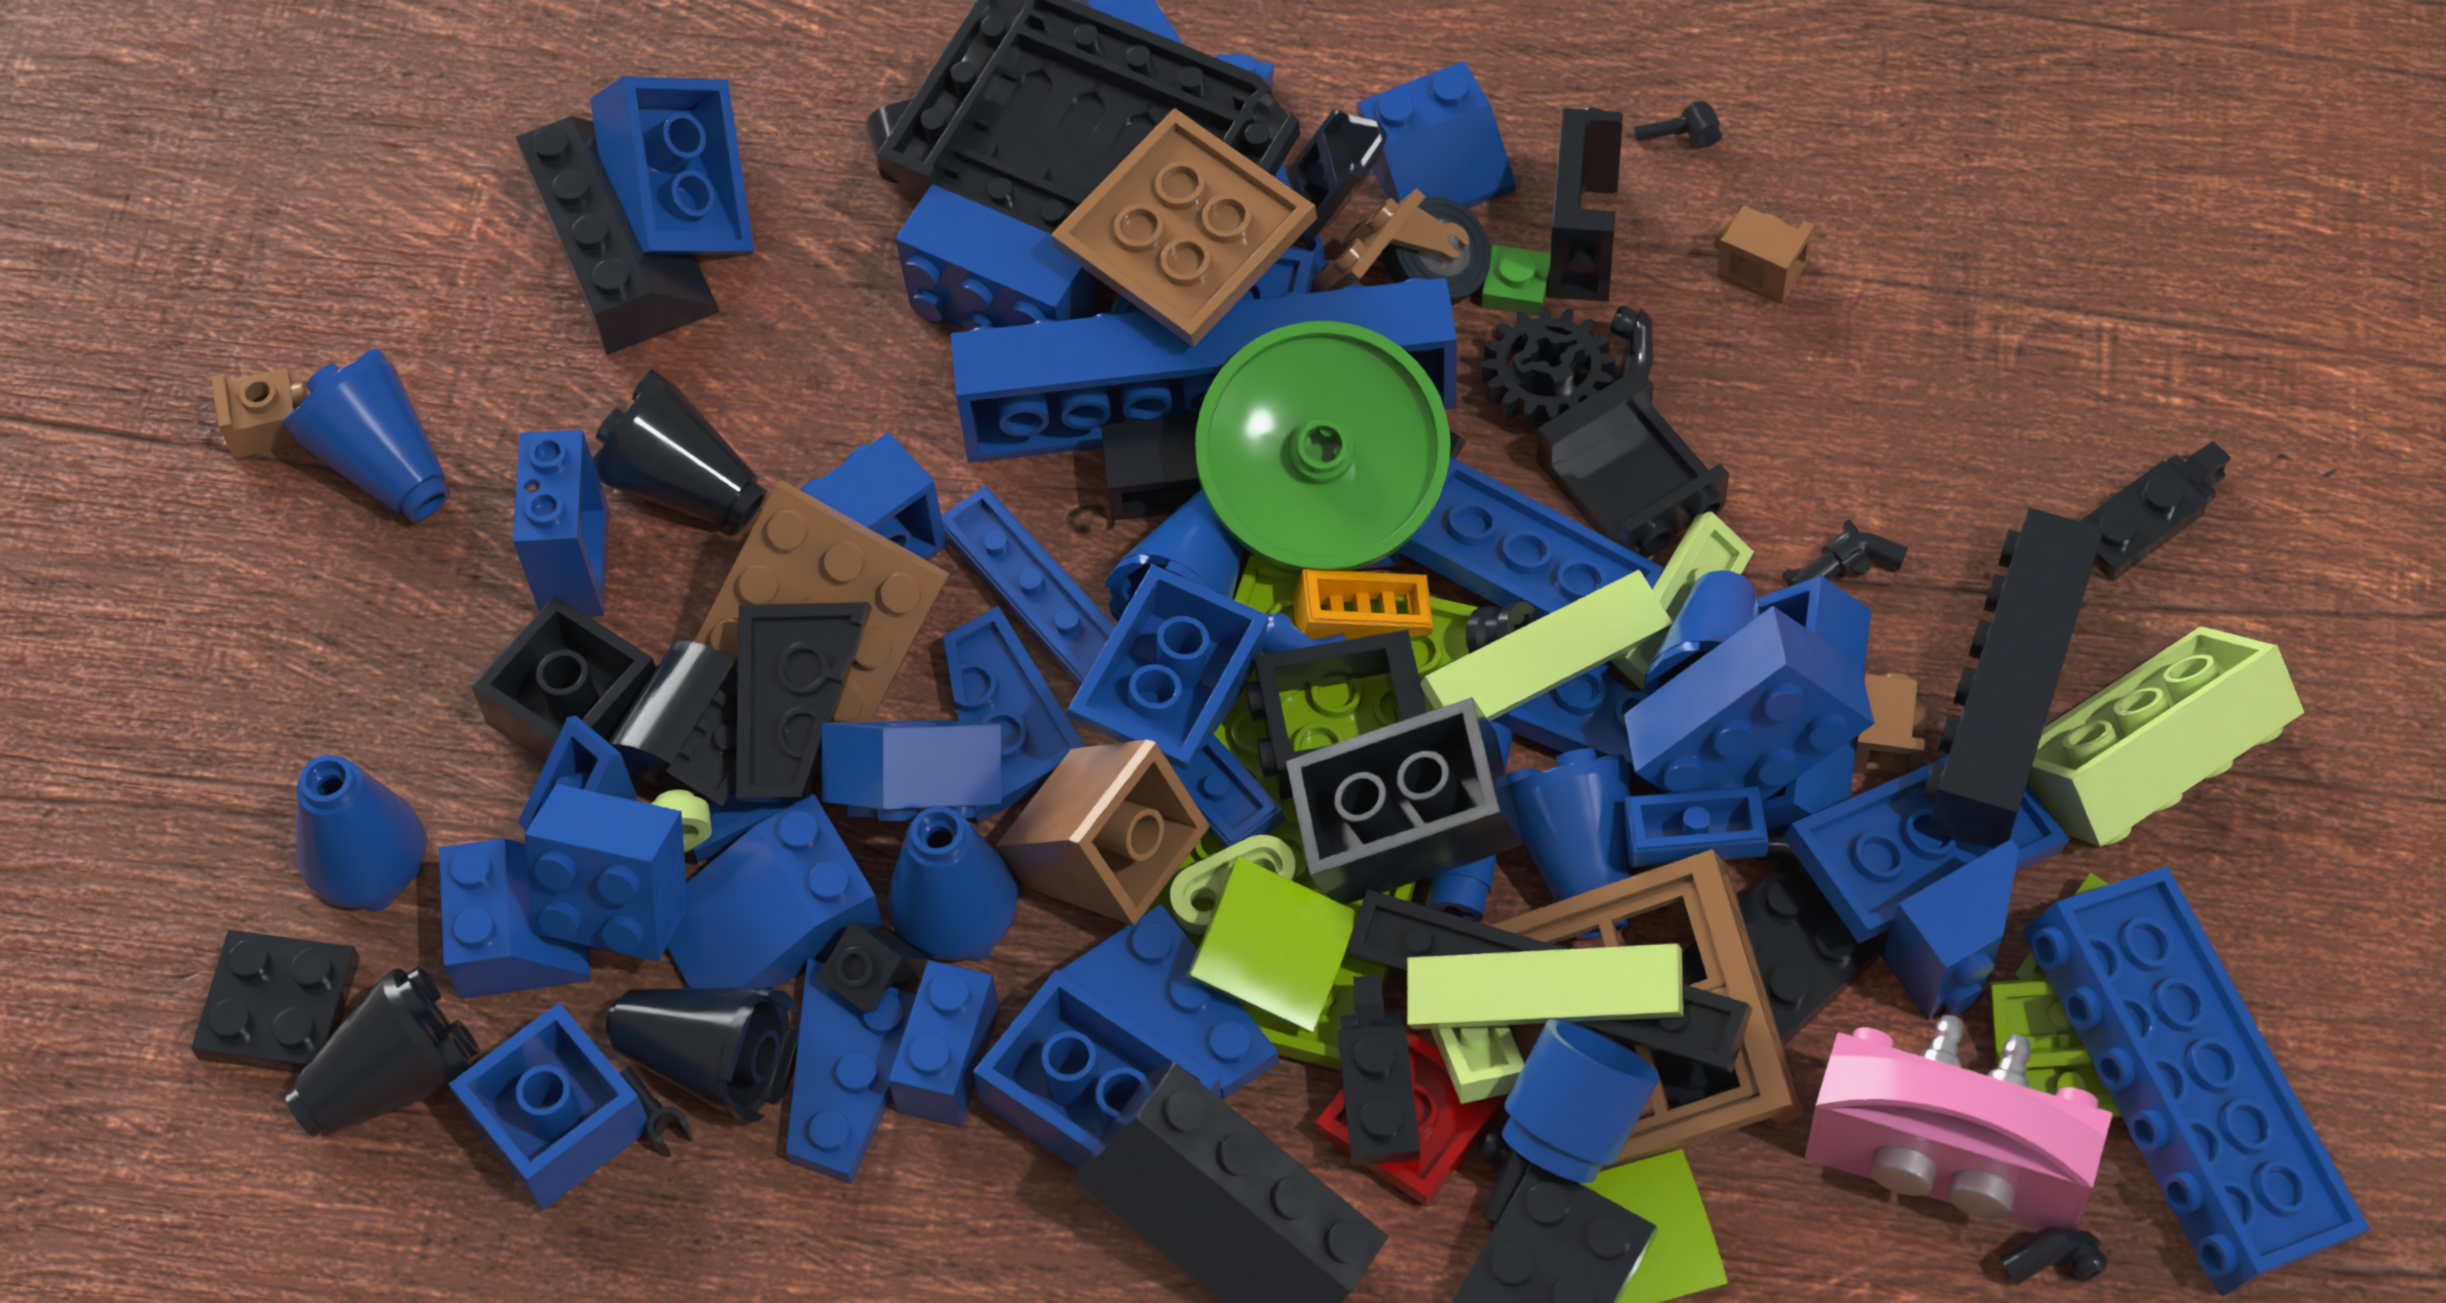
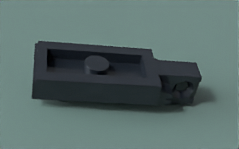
[2080,441,2231,581]
[1338,975,1420,1166]

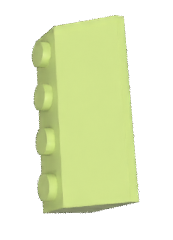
[2027,626,2304,847]

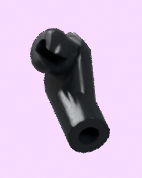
[1609,306,1654,381]
[1999,1226,2108,1286]

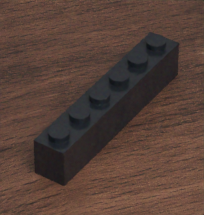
[1922,507,2104,849]

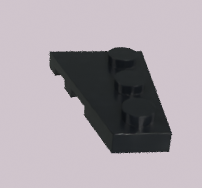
[736,602,872,802]

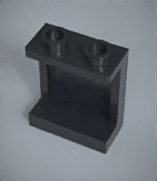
[1548,108,1623,302]
[1536,368,1729,556]

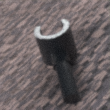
[1634,101,1722,148]
[619,1066,692,1157]

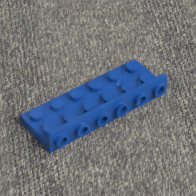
[2024,866,2370,1296]

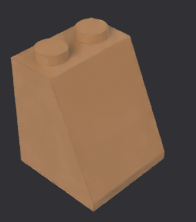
[995,739,1210,926]

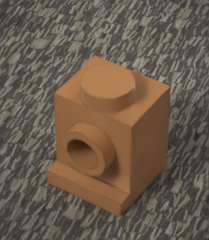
[1714,205,1814,304]
[211,367,308,460]
[1853,673,1927,778]

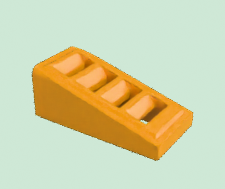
[1293,569,1433,640]

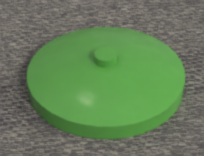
[1195,321,1451,572]

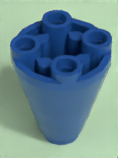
[283,348,450,522]
[1506,748,1632,939]
[295,755,428,912]
[887,806,1019,962]

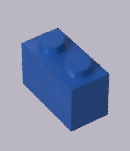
[888,960,1000,1128]

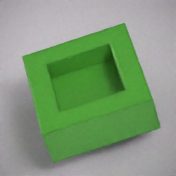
[1482,245,1551,316]

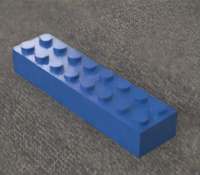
[951,278,1457,463]

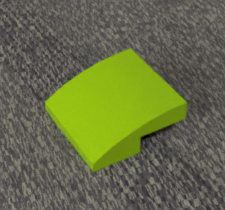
[1186,856,1358,1033]
[1988,978,2122,1117]
[1578,1149,1728,1303]

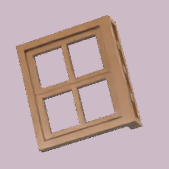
[1489,849,1805,1172]

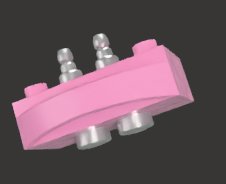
[1804,1015,2112,1230]

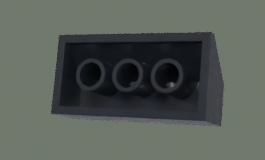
[516,116,719,355]
[1070,1062,1389,1303]

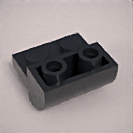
[608,641,738,813]

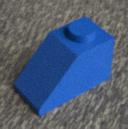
[518,716,637,831]

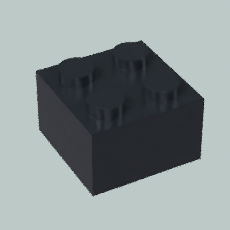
[471,595,656,763]

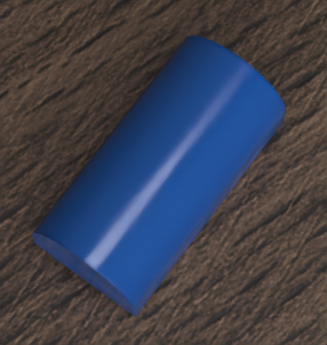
[1624,786,1769,868]

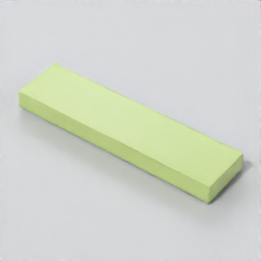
[1420,570,1673,721]
[1408,944,1683,1029]

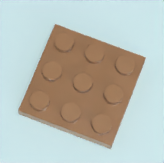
[1051,108,1317,347]
[694,480,950,722]

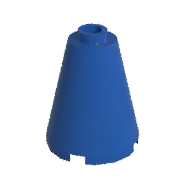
[1105,489,1245,622]
[1644,570,1761,699]

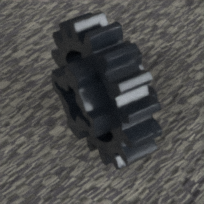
[1481,306,1616,431]

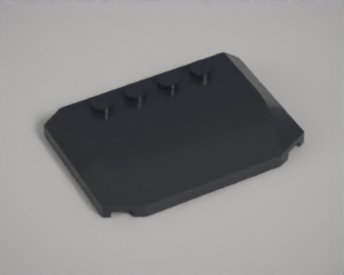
[876,0,1301,234]

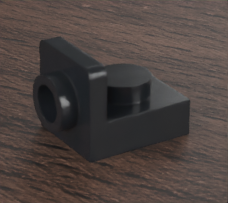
[819,922,934,1012]

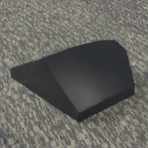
[1288,109,1387,239]

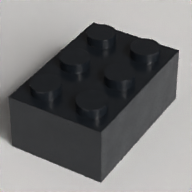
[1286,697,1523,905]

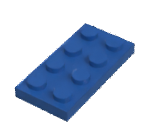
[1397,457,1665,618]
[1783,757,2070,943]

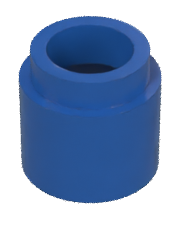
[1502,1019,1659,1183]

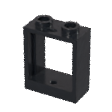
[1245,629,1427,800]

